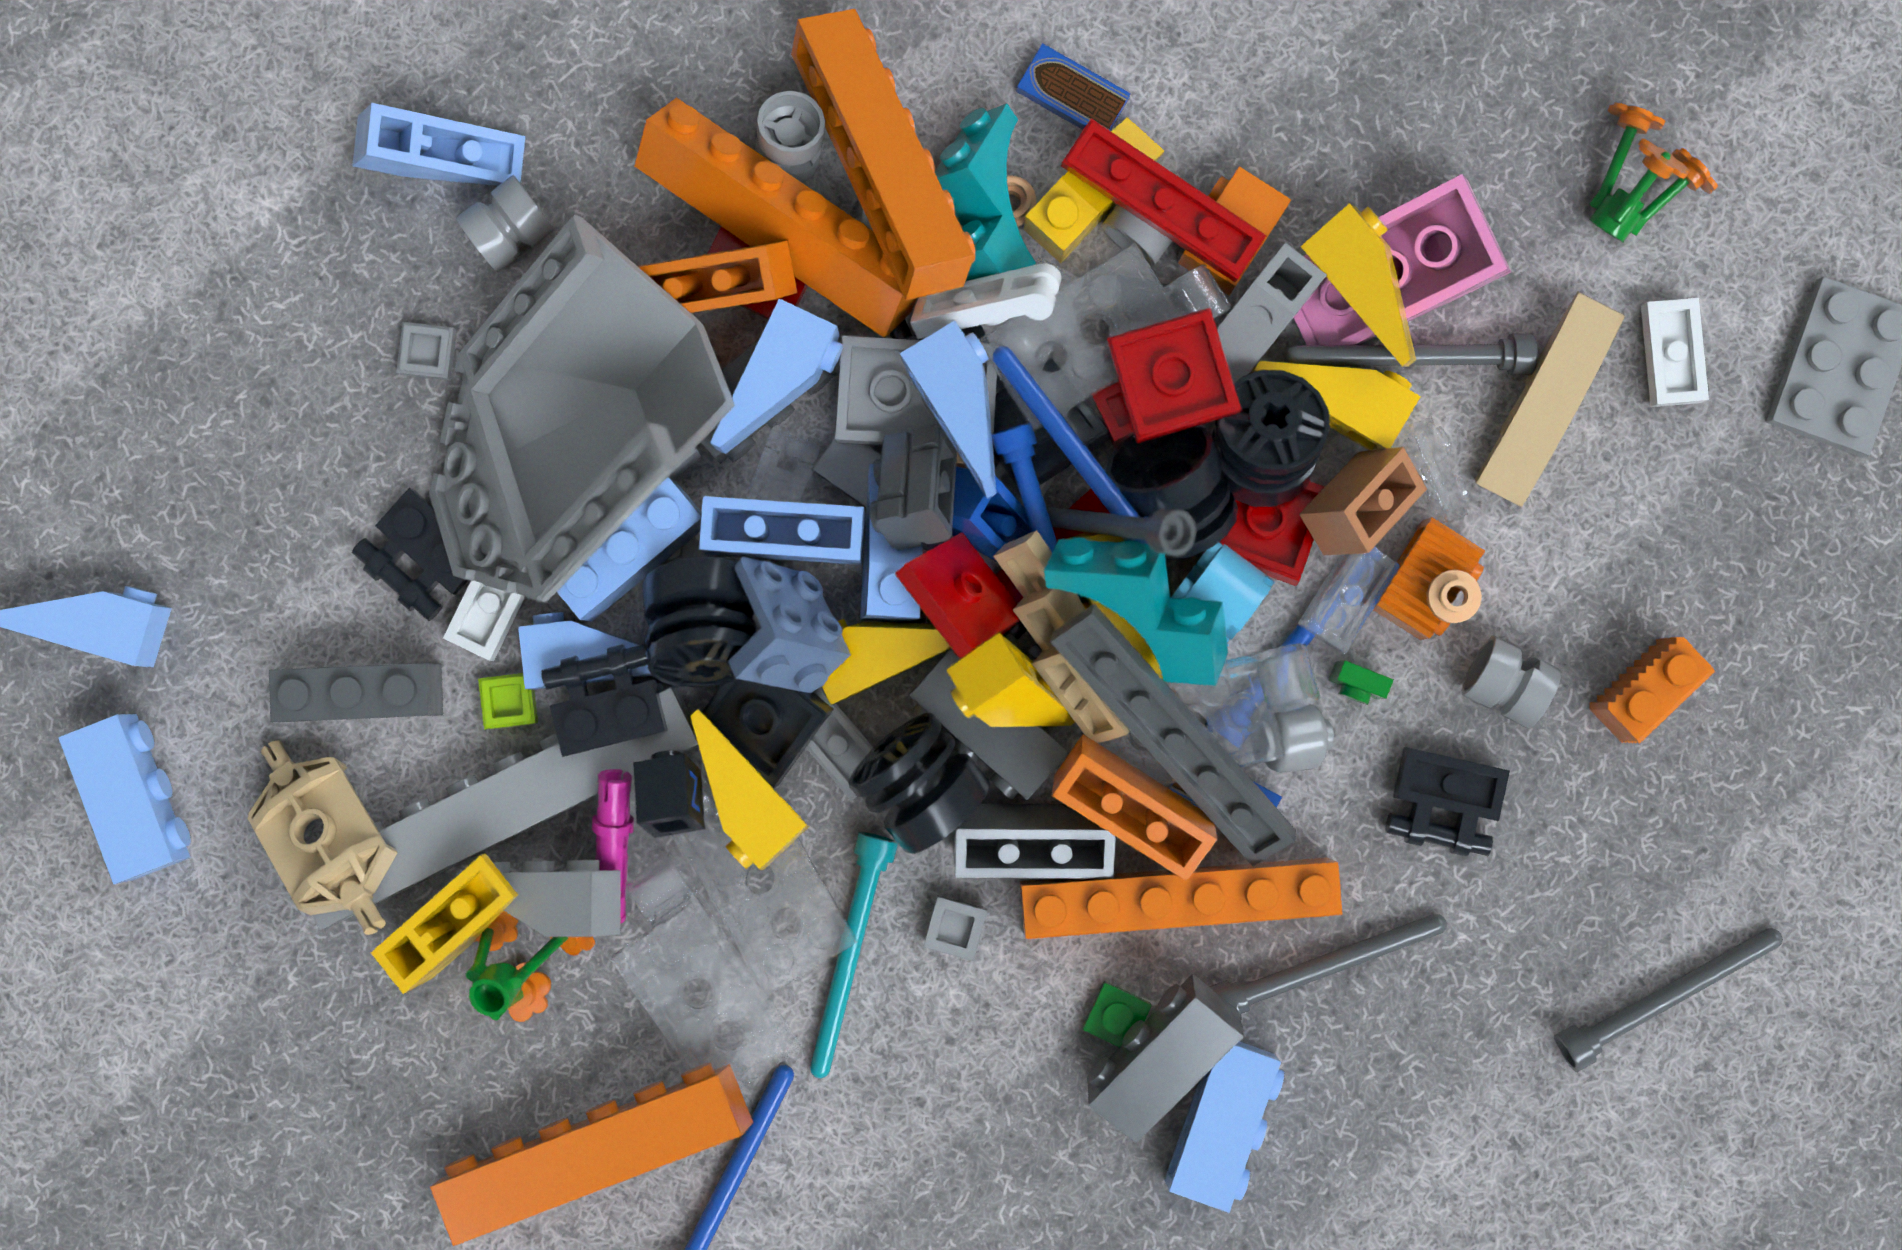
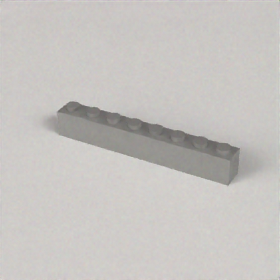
[312,683,699,930]

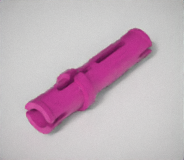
[592,769,634,924]

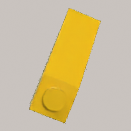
[1024,117,1164,264]
[1300,203,1416,367]
[1250,361,1421,450]
[822,619,951,705]
[947,633,1075,727]
[690,709,809,870]
[371,853,518,994]

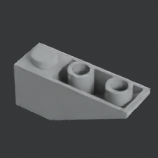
[1217,242,1327,384]
[457,860,620,937]

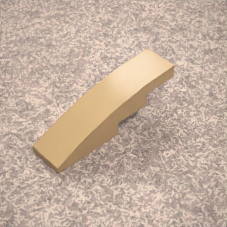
[1475,291,1625,507]
[993,531,1130,743]

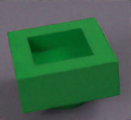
[1329,660,1394,705]
[1082,981,1152,1047]

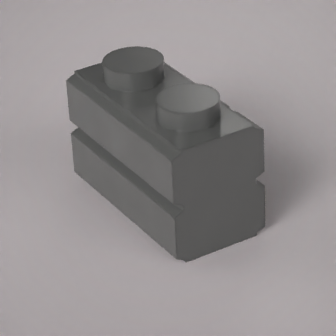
[869,424,957,551]

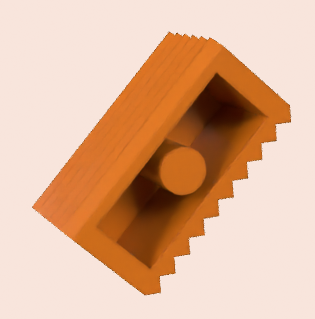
[1369,517,1485,640]
[1590,637,1715,744]

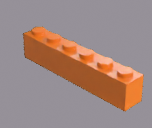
[791,9,975,301]
[634,97,917,338]
[1020,858,1343,939]
[430,1062,753,1246]

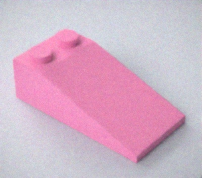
[1294,174,1511,346]

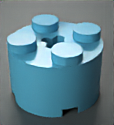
[1171,542,1275,646]

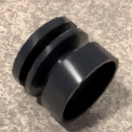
[1211,370,1330,507]
[1105,425,1238,561]
[642,557,758,687]
[848,713,990,854]

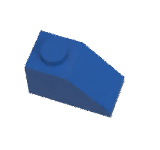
[952,466,1032,563]

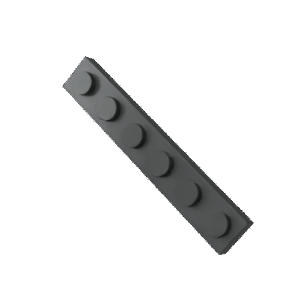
[1050,603,1296,866]

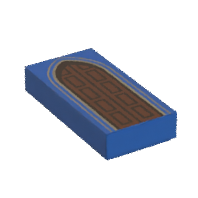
[1016,43,1131,131]

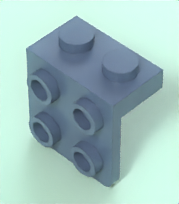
[728,557,851,693]

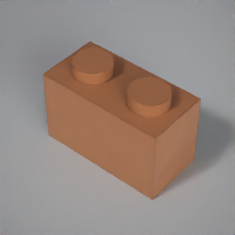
[1299,447,1427,556]

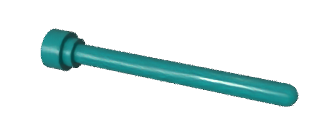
[810,831,898,1078]

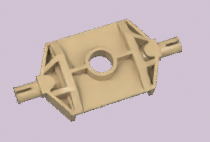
[247,740,397,935]

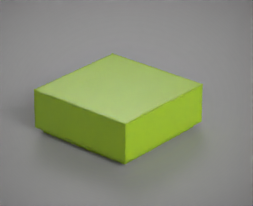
[478,673,538,730]

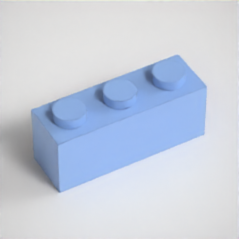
[557,477,702,622]
[699,496,866,565]
[58,714,191,885]
[1164,1041,1284,1213]

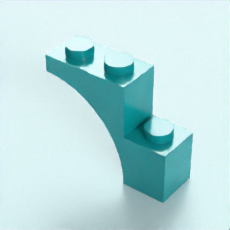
[935,103,1036,281]
[1044,538,1228,686]

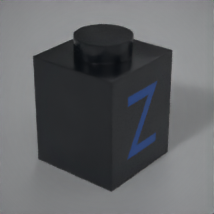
[633,750,705,838]

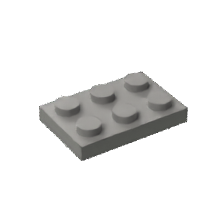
[1766,276,1902,458]
[835,336,999,445]

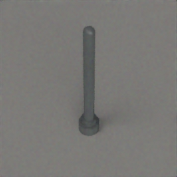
[1286,333,1538,375]
[1046,506,1196,556]
[1209,914,1447,1020]
[1554,928,1783,1072]

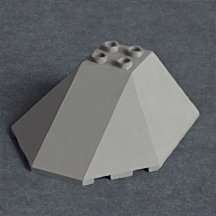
[429,215,735,602]

